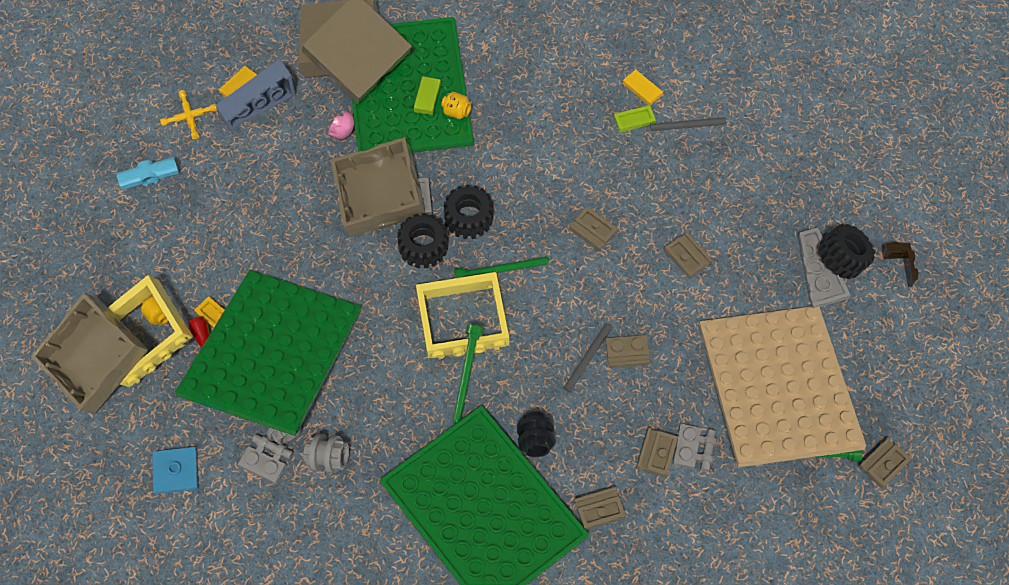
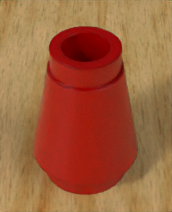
[188,317,210,348]

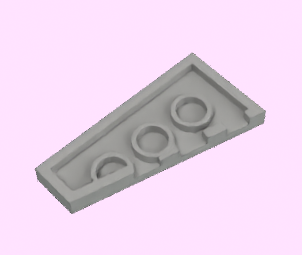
[798,227,851,308]

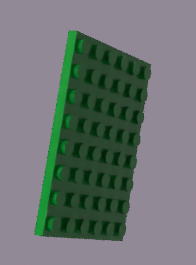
[352,17,474,153]
[175,270,362,436]
[379,405,589,585]

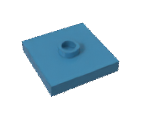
[152,447,198,494]

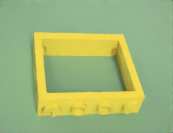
[416,272,509,360]
[108,275,193,387]

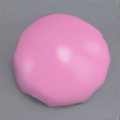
[328,111,354,140]

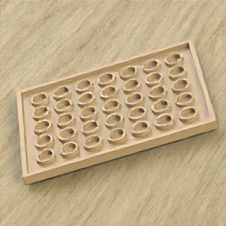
[699,306,866,467]

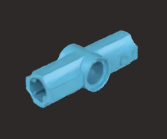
[116,157,179,190]

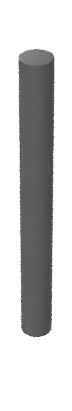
[650,117,726,131]
[563,323,612,393]

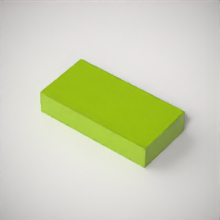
[414,76,441,115]
[614,105,656,133]

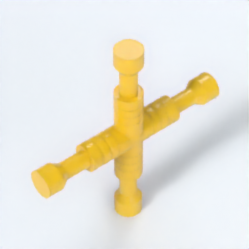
[160,90,217,139]

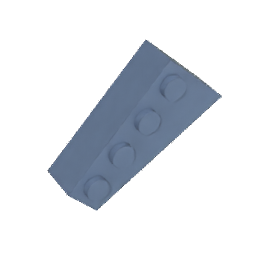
[215,59,295,131]

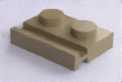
[569,206,618,252]
[664,232,712,279]
[605,335,650,368]
[636,428,678,478]
[859,437,912,489]
[574,487,626,530]

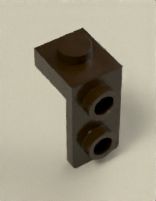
[882,242,918,287]

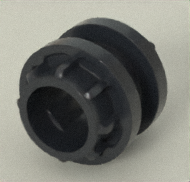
[516,411,556,457]

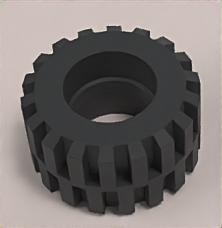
[444,185,493,239]
[397,213,448,269]
[819,224,875,279]

